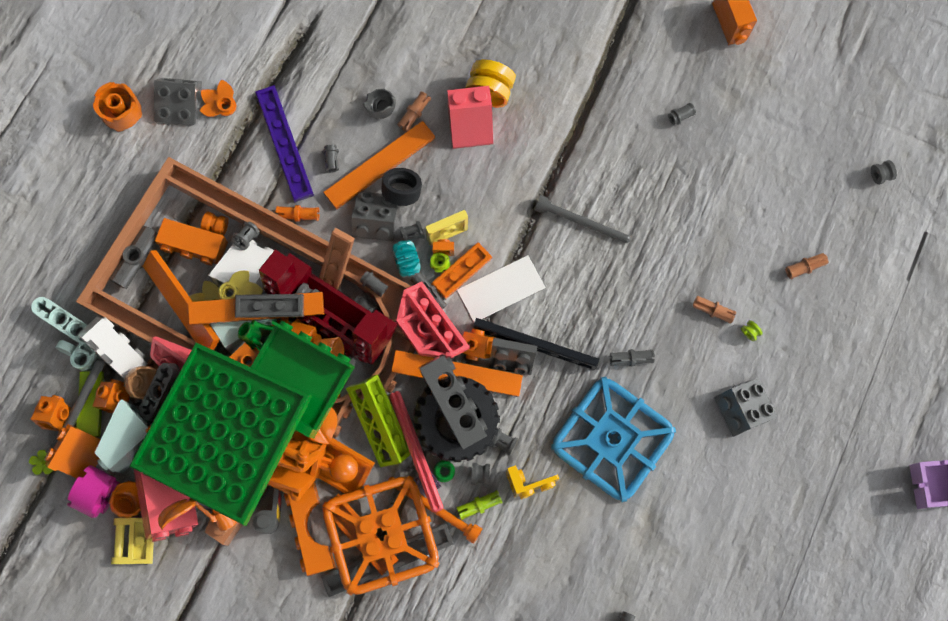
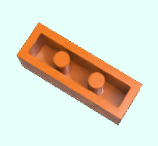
[155,218,228,266]

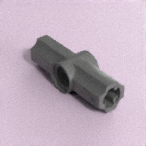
[109,225,158,289]

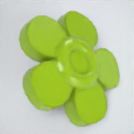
[29,450,53,475]

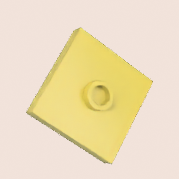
[426,210,468,246]

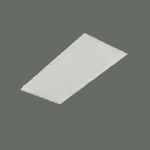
[457,255,546,322]

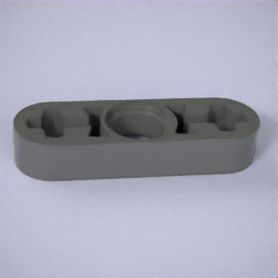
[140,363,180,420]

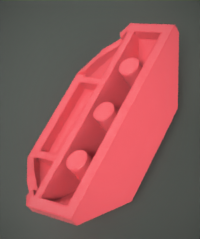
[396,281,470,359]

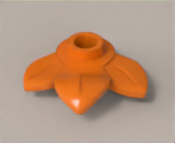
[200,80,237,117]

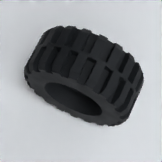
[413,376,500,462]

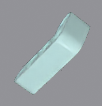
[31,297,102,371]

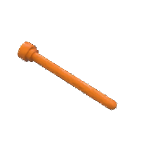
[388,477,483,544]

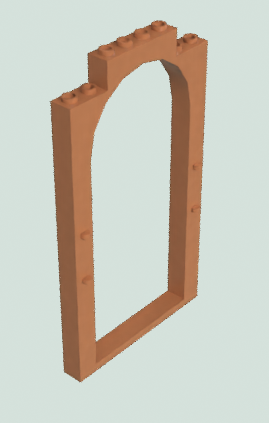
[76,157,415,439]

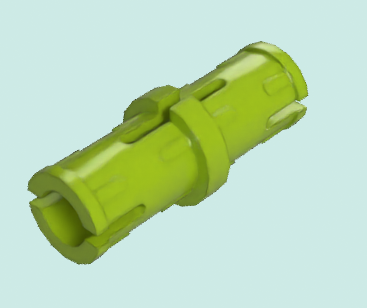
[456,490,503,520]

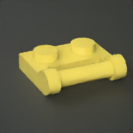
[111,518,154,564]

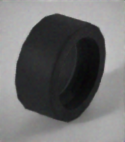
[381,168,422,206]

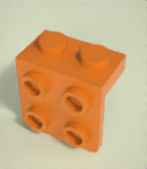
[44,424,101,479]

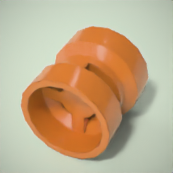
[200,211,229,236]

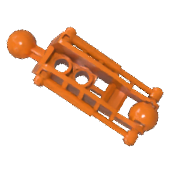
[268,438,358,501]

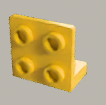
[505,465,559,499]

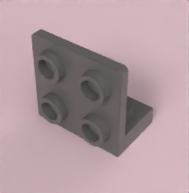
[154,78,202,125]

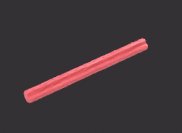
[389,391,443,512]

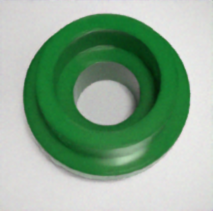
[433,460,455,483]

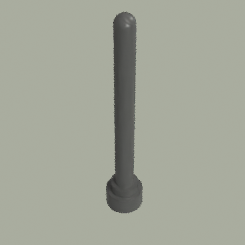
[535,195,631,243]
[46,359,105,453]

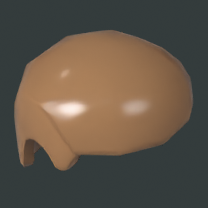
[124,366,160,400]

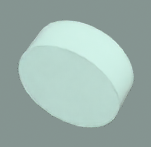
[55,340,76,356]

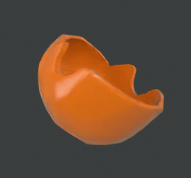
[109,481,141,518]

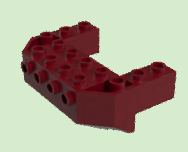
[259,249,397,365]

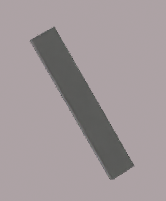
[321,523,454,597]

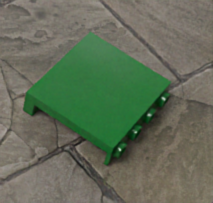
[251,320,355,439]

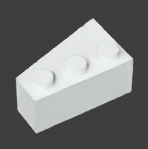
[78,316,148,380]

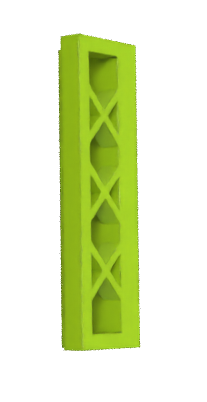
[346,374,411,468]

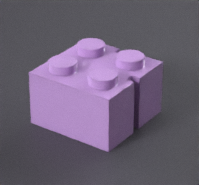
[909,460,948,509]

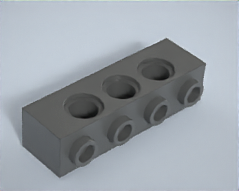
[418,355,488,449]

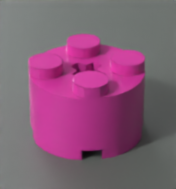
[67,465,120,518]

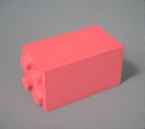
[132,459,198,542]

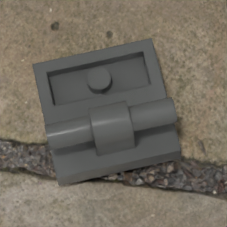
[489,338,537,375]

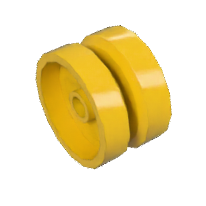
[465,59,516,108]

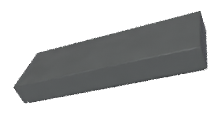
[235,294,304,318]

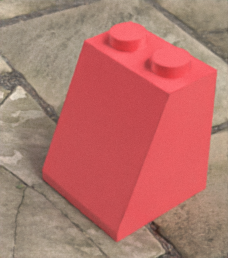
[447,86,493,149]

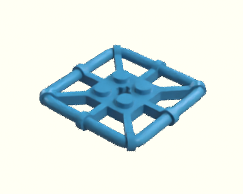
[551,377,676,502]

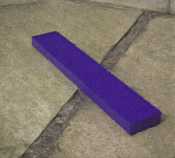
[255,85,314,202]

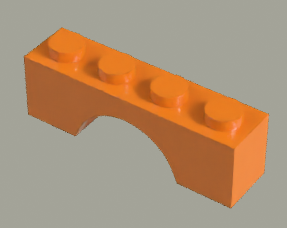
[284,482,336,576]

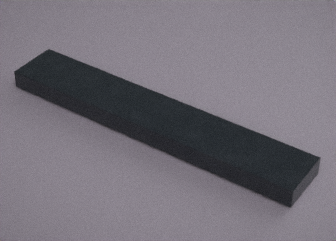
[474,318,600,370]

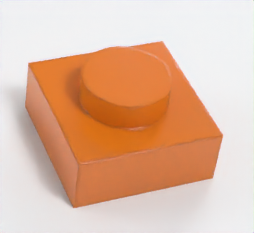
[433,239,454,256]

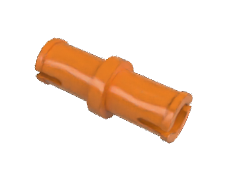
[275,205,320,222]

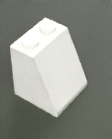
[209,240,274,294]

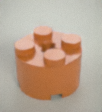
[93,82,142,132]

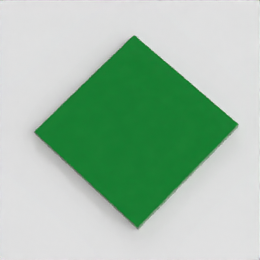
[129,342,312,526]

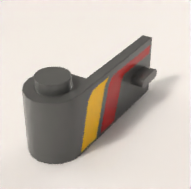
[253,488,283,534]

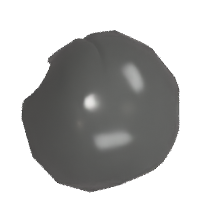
[363,89,396,119]

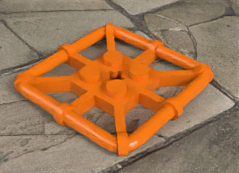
[322,476,440,596]

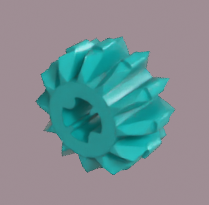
[392,240,421,277]

